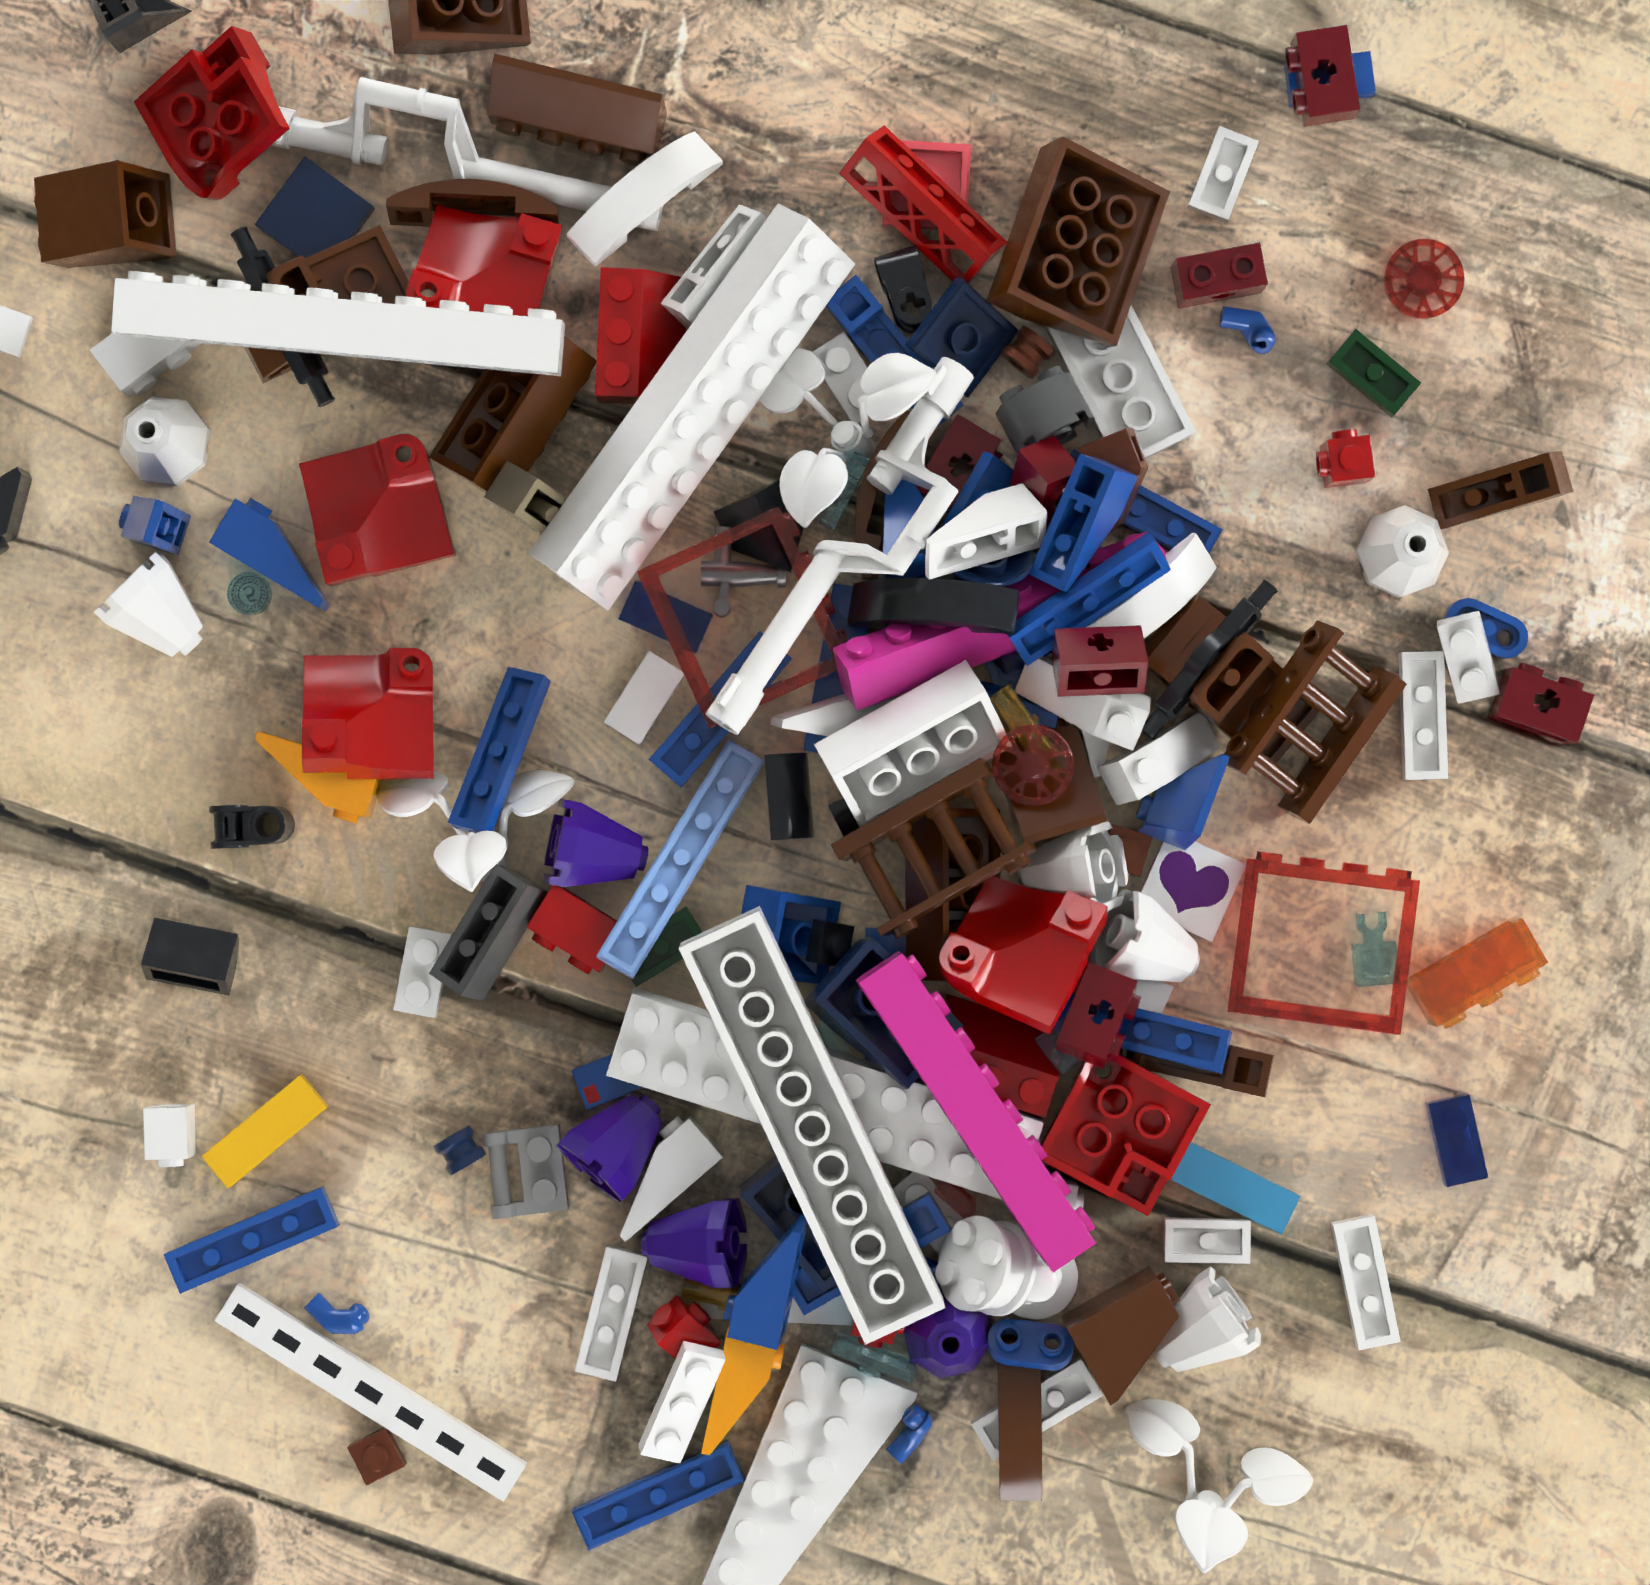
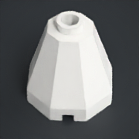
[119,396,211,486]
[1354,505,1449,598]
[94,550,203,657]
[1018,821,1128,911]
[1091,889,1200,982]
[1153,1266,1261,1372]

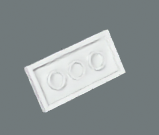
[1044,305,1196,459]

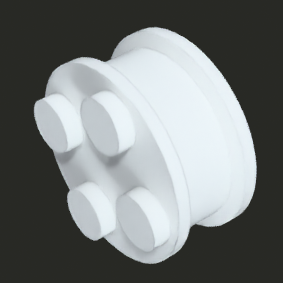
[935,1216,1036,1316]

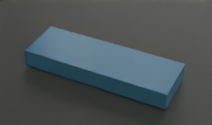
[1171,1142,1301,1235]

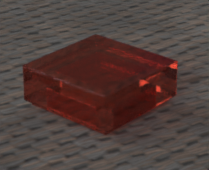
[934,1180,976,1220]

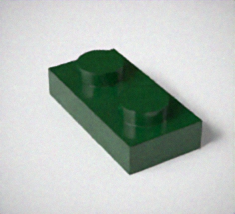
[1326,329,1421,418]
[630,906,703,987]

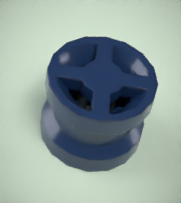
[433,1125,486,1176]

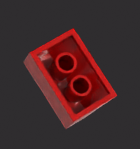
[595,267,686,404]
[945,994,1064,1118]

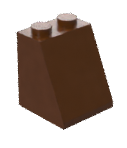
[34,160,177,268]
[994,718,1108,845]
[1061,1266,1180,1405]

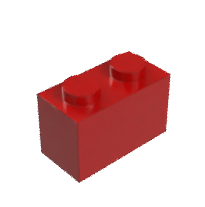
[527,885,618,974]

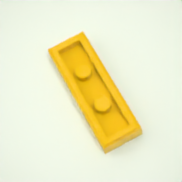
[201,1074,329,1189]

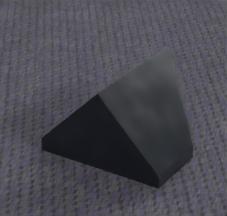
[88,0,192,53]
[713,479,804,572]

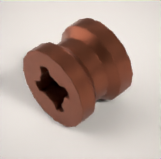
[1001,325,1055,379]

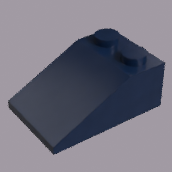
[804,937,964,1089]
[740,1156,836,1293]

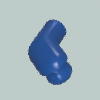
[1219,306,1275,354]
[304,1293,370,1334]
[886,1405,933,1464]

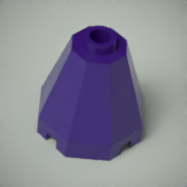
[543,799,649,887]
[556,1094,663,1203]
[641,1198,747,1288]
[904,1288,990,1378]

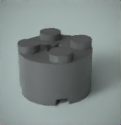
[995,366,1095,454]

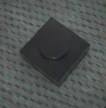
[805,919,855,966]

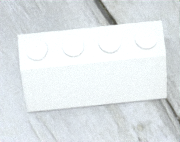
[814,660,1012,827]

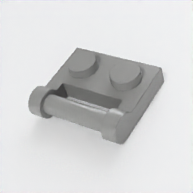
[483,1124,569,1219]

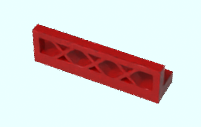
[839,125,1007,284]

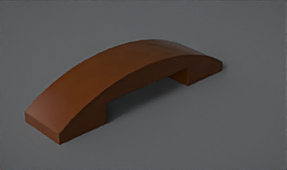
[386,179,560,227]
[854,410,911,580]
[1119,1044,1274,1097]
[997,1334,1042,1501]

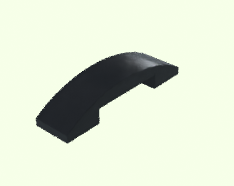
[847,578,1020,634]

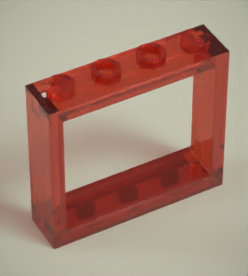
[637,506,849,729]
[1227,851,1420,1035]

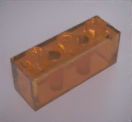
[1403,917,1548,1029]

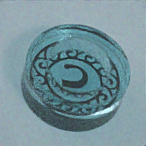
[227,572,272,616]

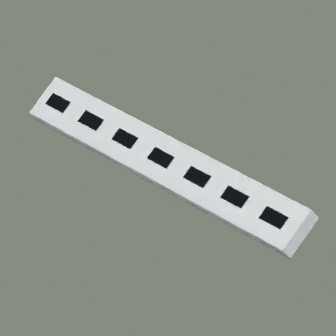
[215,1283,527,1502]

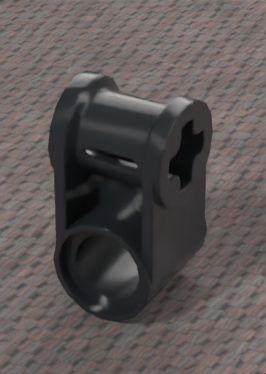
[874,245,932,333]
[209,805,295,849]

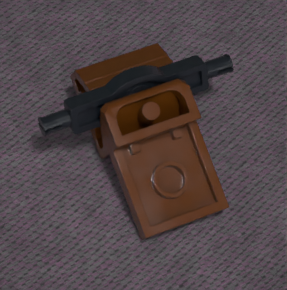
[231,225,409,407]
[1142,579,1320,763]

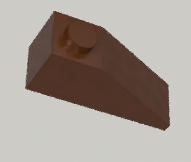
[1428,451,1574,530]

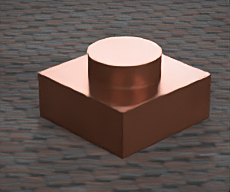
[1108,824,1152,877]
[347,1427,407,1486]

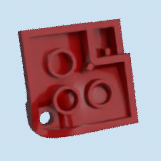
[134,26,290,201]
[406,205,562,316]
[299,434,456,586]
[302,648,434,779]
[939,876,1108,1034]
[1040,1054,1211,1216]

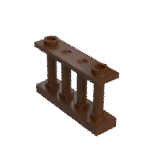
[1224,620,1407,824]
[831,758,1038,939]

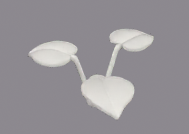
[759,347,938,528]
[376,770,575,892]
[1124,1399,1313,1573]

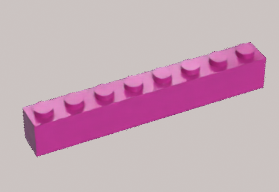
[832,531,1167,711]
[855,951,1096,1273]

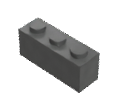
[429,864,548,1001]

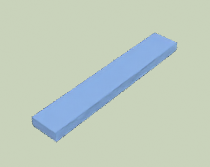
[596,739,765,979]

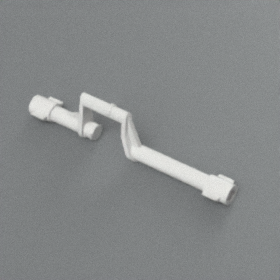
[271,77,664,231]
[705,357,974,735]

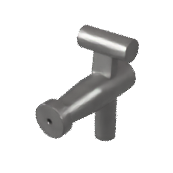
[701,526,786,618]

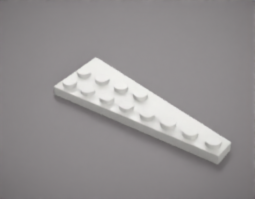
[701,1343,918,1585]

